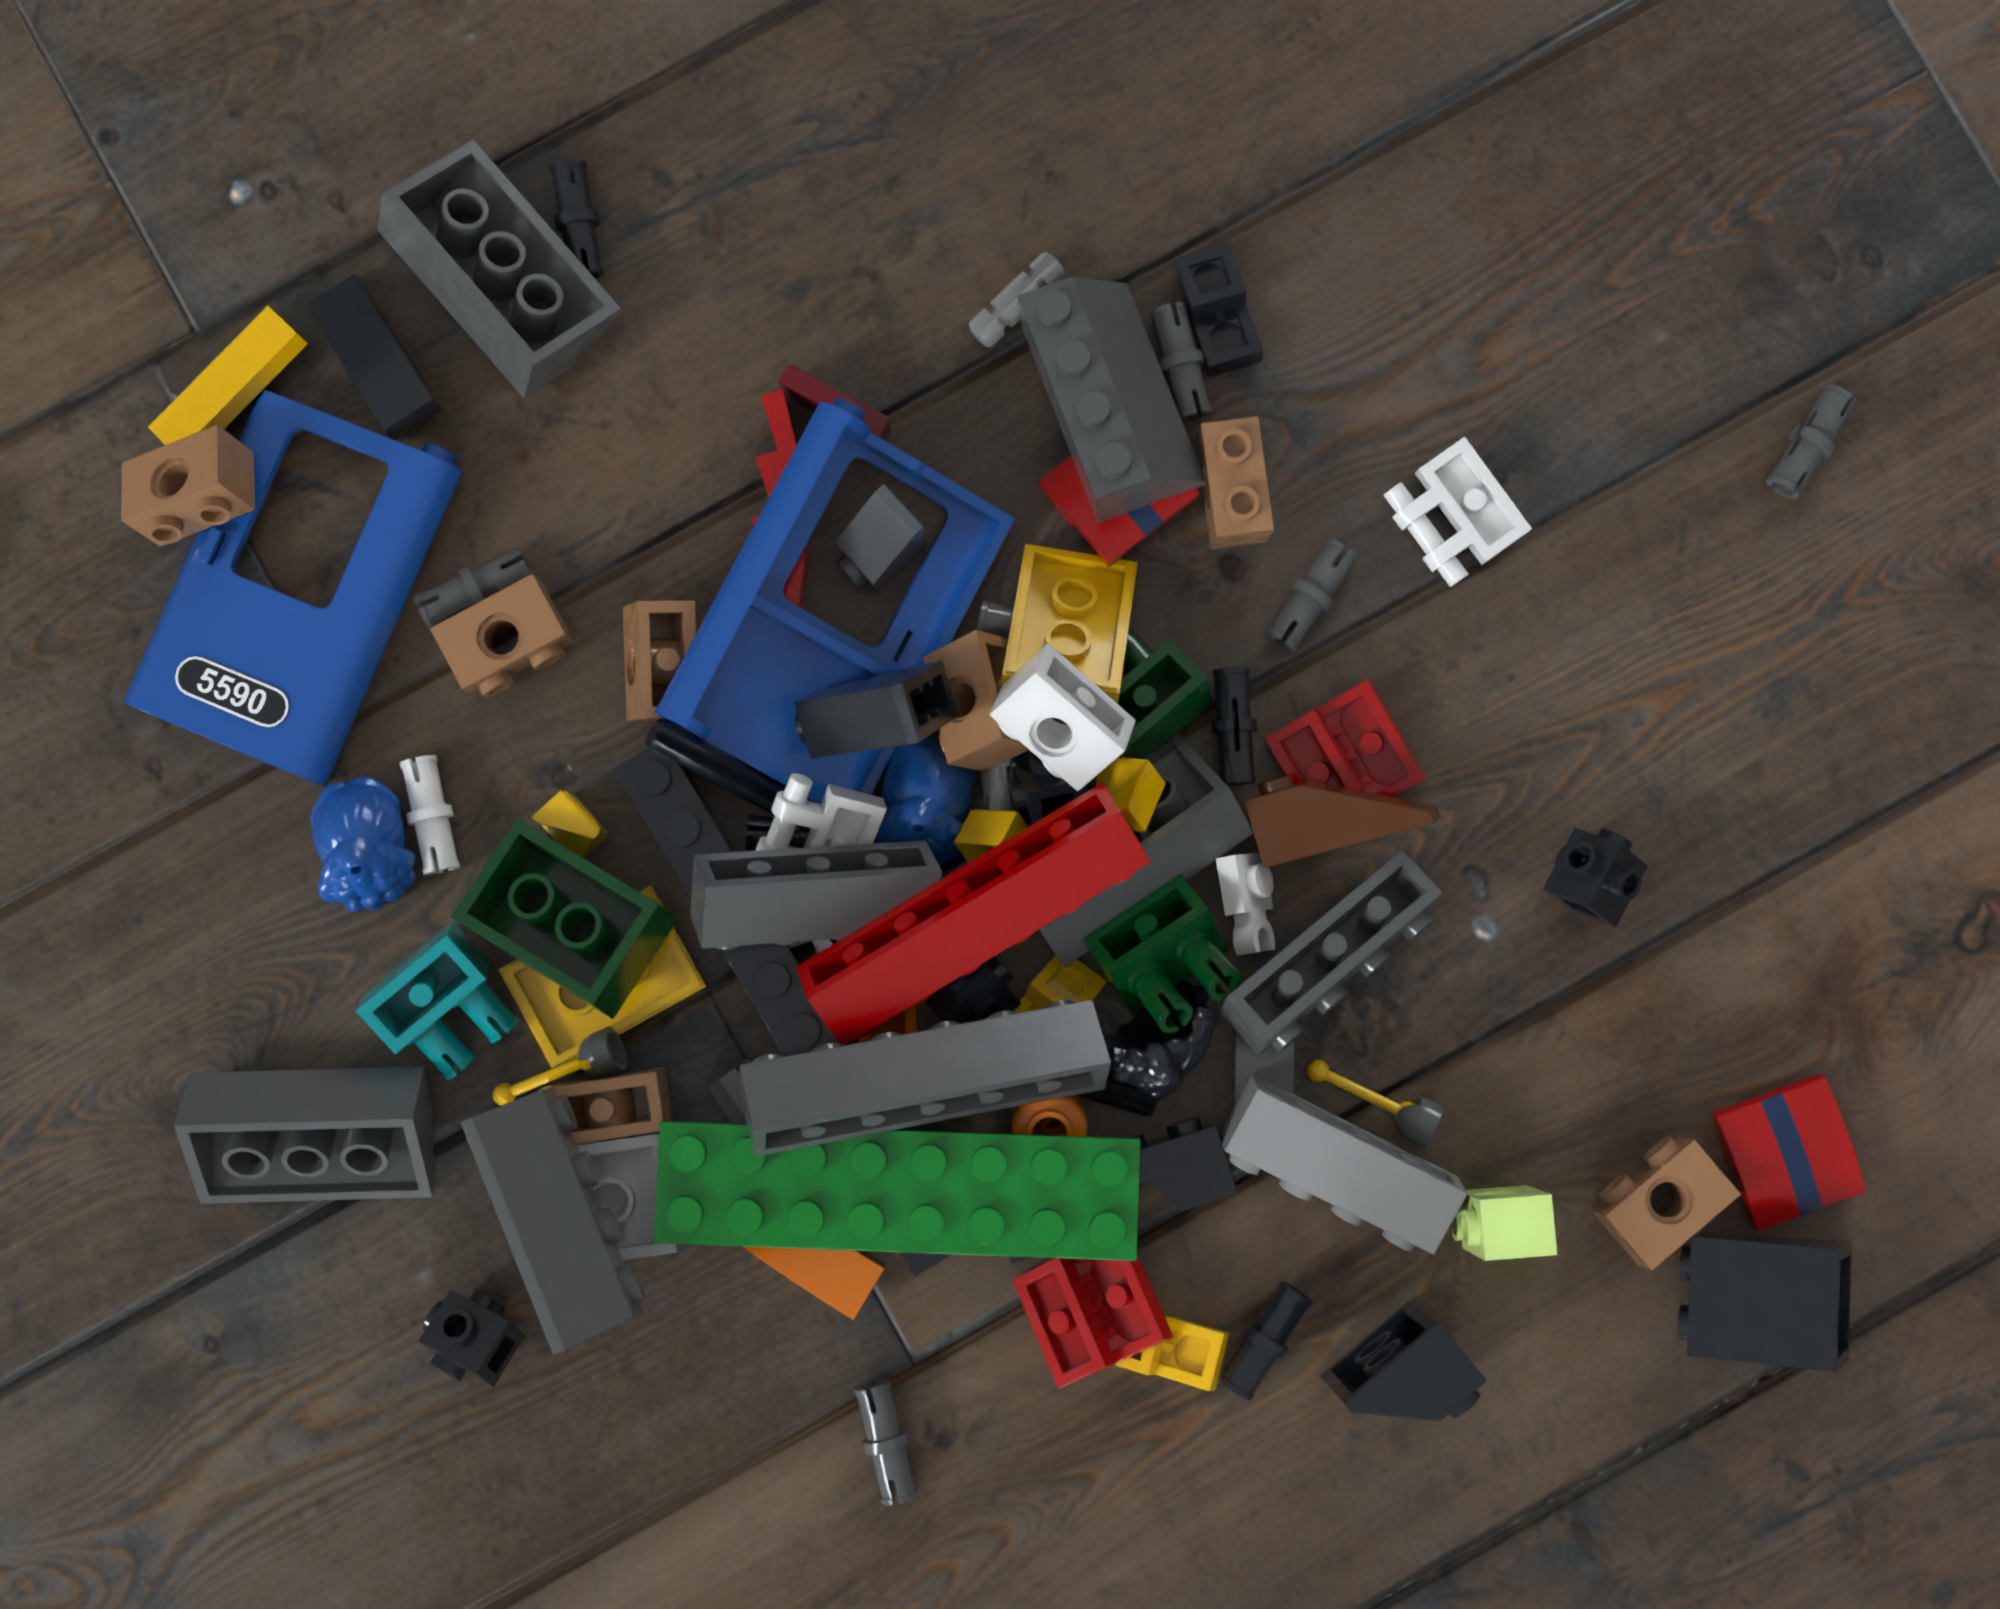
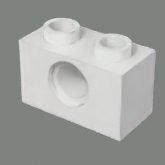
[989,643,1136,792]

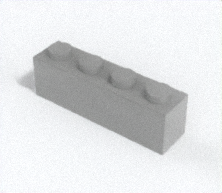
[1219,1074,1468,1255]

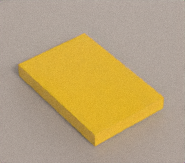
[1001,544,1138,704]
[499,886,708,1068]

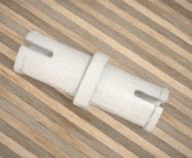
[399,755,461,875]

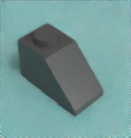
[835,484,927,593]

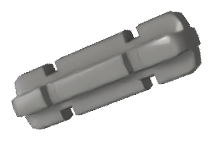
[969,252,1065,347]

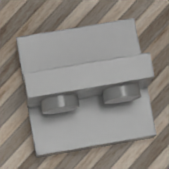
[577,1133,680,1260]

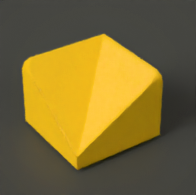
[1096,757,1166,832]
[530,790,609,859]
[954,809,1028,863]

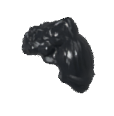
[1103,980,1218,1100]

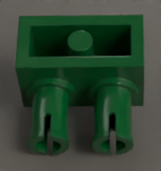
[1118,625,1212,759]
[1083,874,1242,1033]

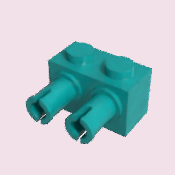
[355,920,520,1081]

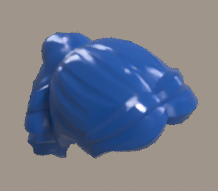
[874,737,975,867]
[310,775,416,912]

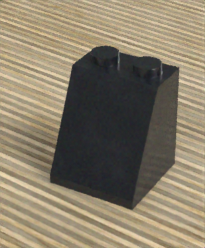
[1678,1233,1852,1372]

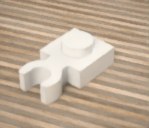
[1216,853,1275,956]

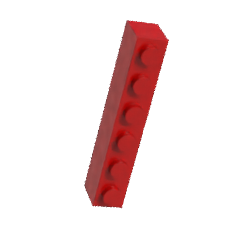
[796,782,1151,1046]

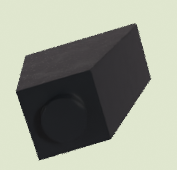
[794,660,958,759]

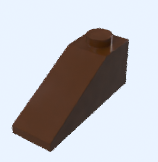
[1245,775,1441,868]

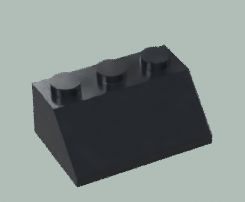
[1321,1301,1487,1421]

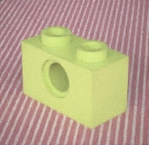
[1451,1185,1557,1261]

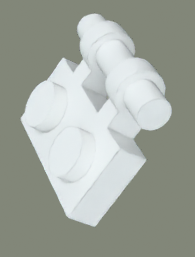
[1383,436,1532,588]
[755,773,887,851]

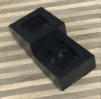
[1175,243,1263,377]

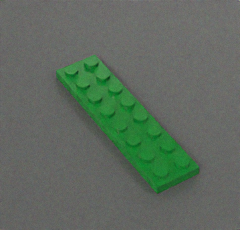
[654,1121,1140,1261]

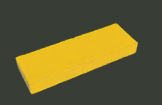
[148,305,308,445]

